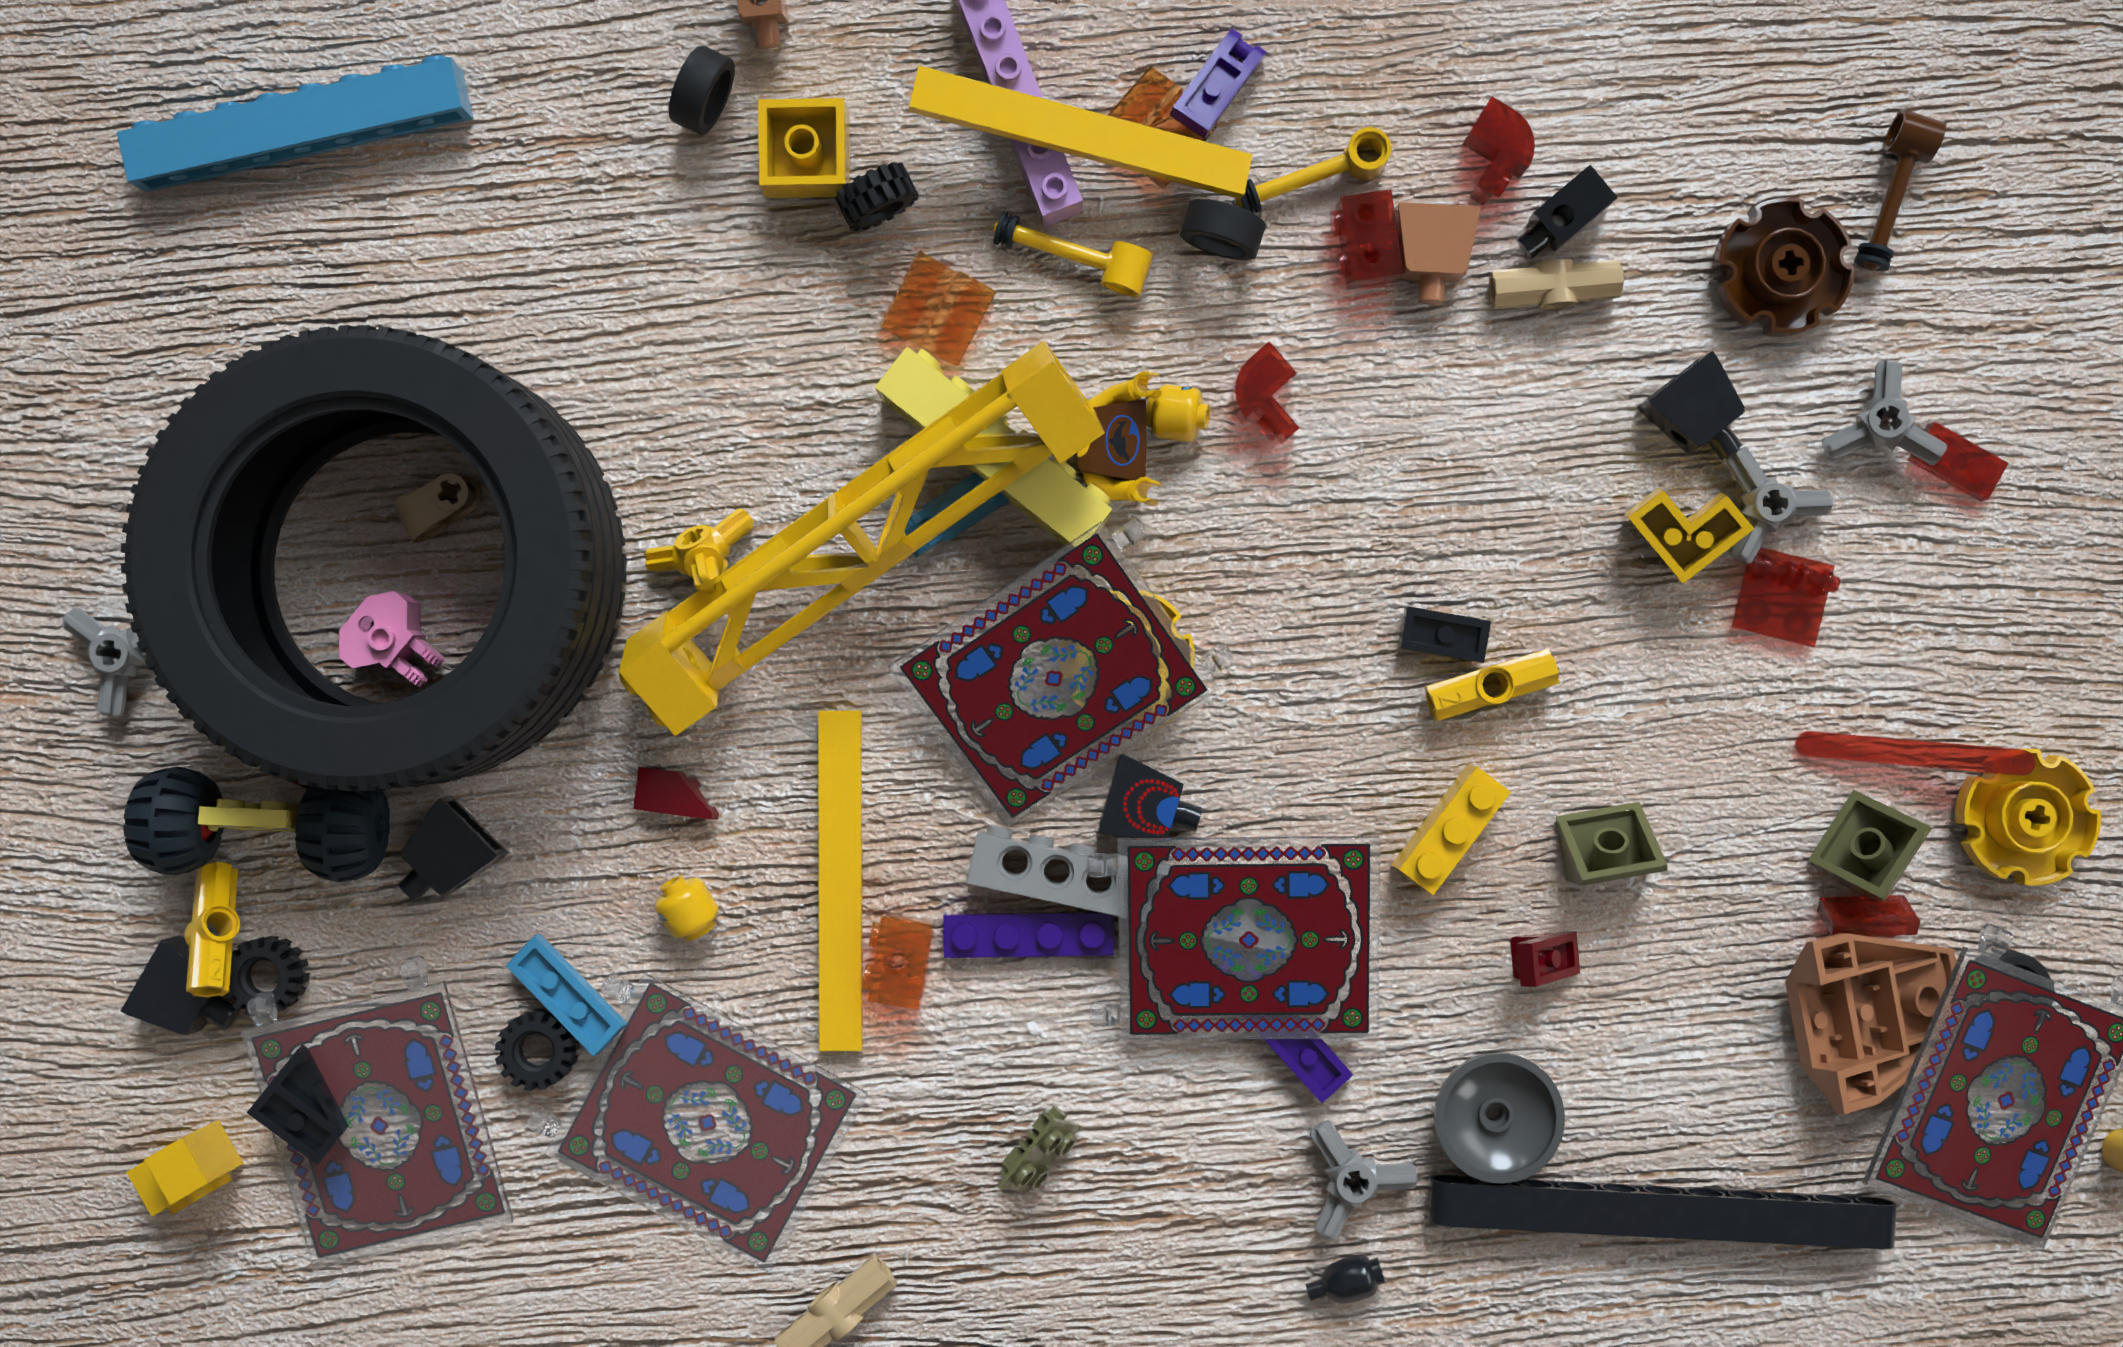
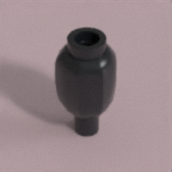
[1305,1254,1386,1304]

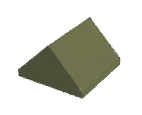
[1808,790,1932,902]
[1556,802,1668,886]

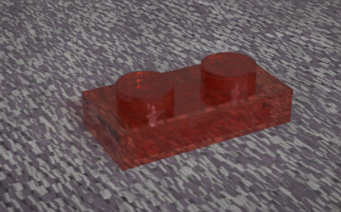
[1908,422,2009,502]
[1817,895,1920,937]

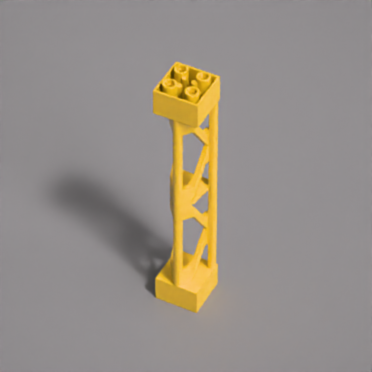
[618,340,1105,736]

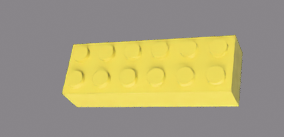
[875,346,1113,550]

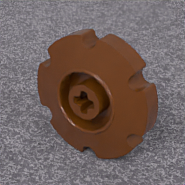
[1712,197,1855,337]

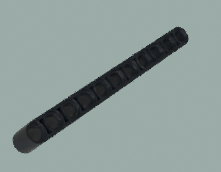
[1428,1175,1896,1249]

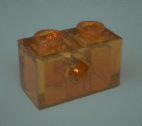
[862,912,935,1010]

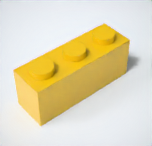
[1391,765,1511,895]

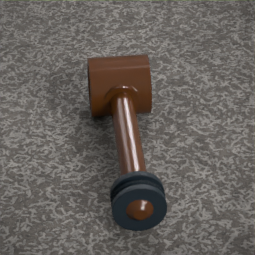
[1854,109,1946,271]

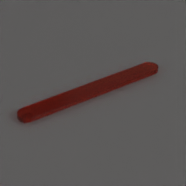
[1795,731,2036,776]

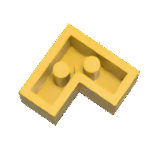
[1624,487,1754,584]
[126,1120,244,1217]

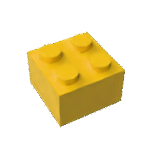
[758,98,850,198]

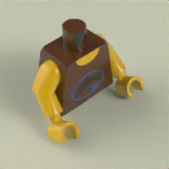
[1073,371,1162,506]

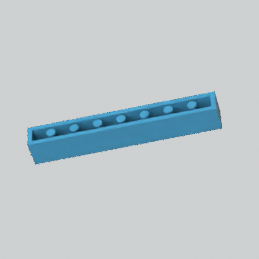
[117,55,474,192]

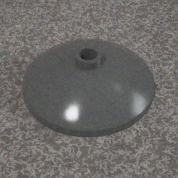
[1434,1052,1565,1184]

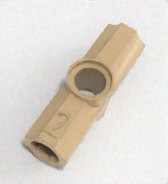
[1488,259,1624,310]
[774,1254,897,1347]

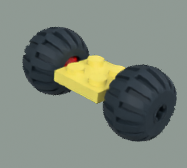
[123,767,390,882]

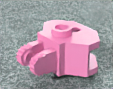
[339,591,445,688]

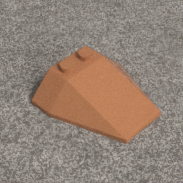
[1785,933,1966,1115]

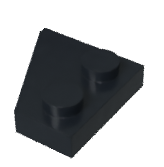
[247,1044,349,1165]

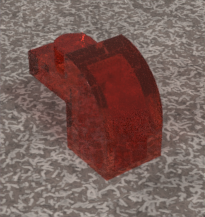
[1462,96,1535,206]
[1232,341,1300,445]

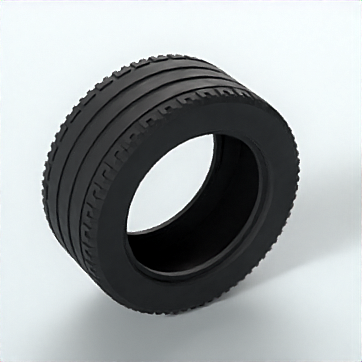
[121,325,627,791]

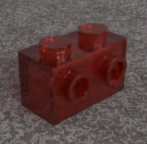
[1330,189,1404,290]

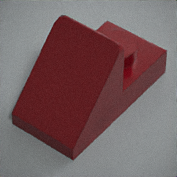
[1510,931,1581,987]

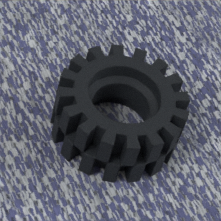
[835,162,919,231]
[224,936,310,1017]
[495,1008,580,1091]

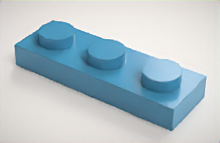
[506,934,628,1057]

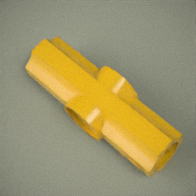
[1424,649,1560,721]
[184,862,241,998]

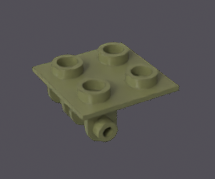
[997,1105,1082,1192]

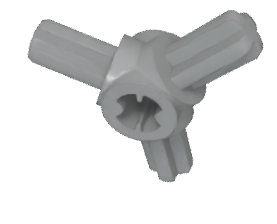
[1822,360,1947,465]
[1725,447,1834,564]
[62,607,148,716]
[1310,1120,1417,1240]

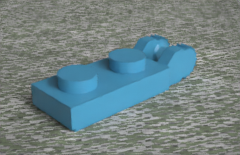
[904,473,1010,557]

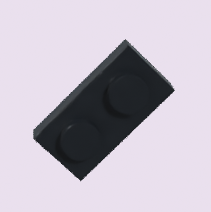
[1397,606,1491,663]

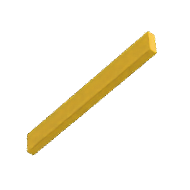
[908,65,1253,199]
[818,710,863,1051]

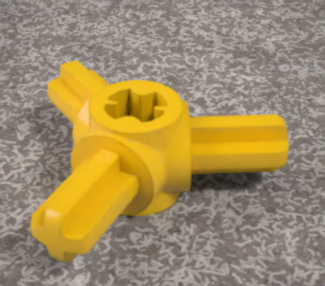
[644,508,754,594]

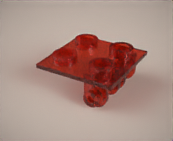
[1731,547,1840,648]

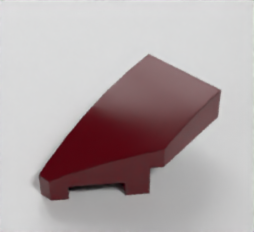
[633,767,719,820]

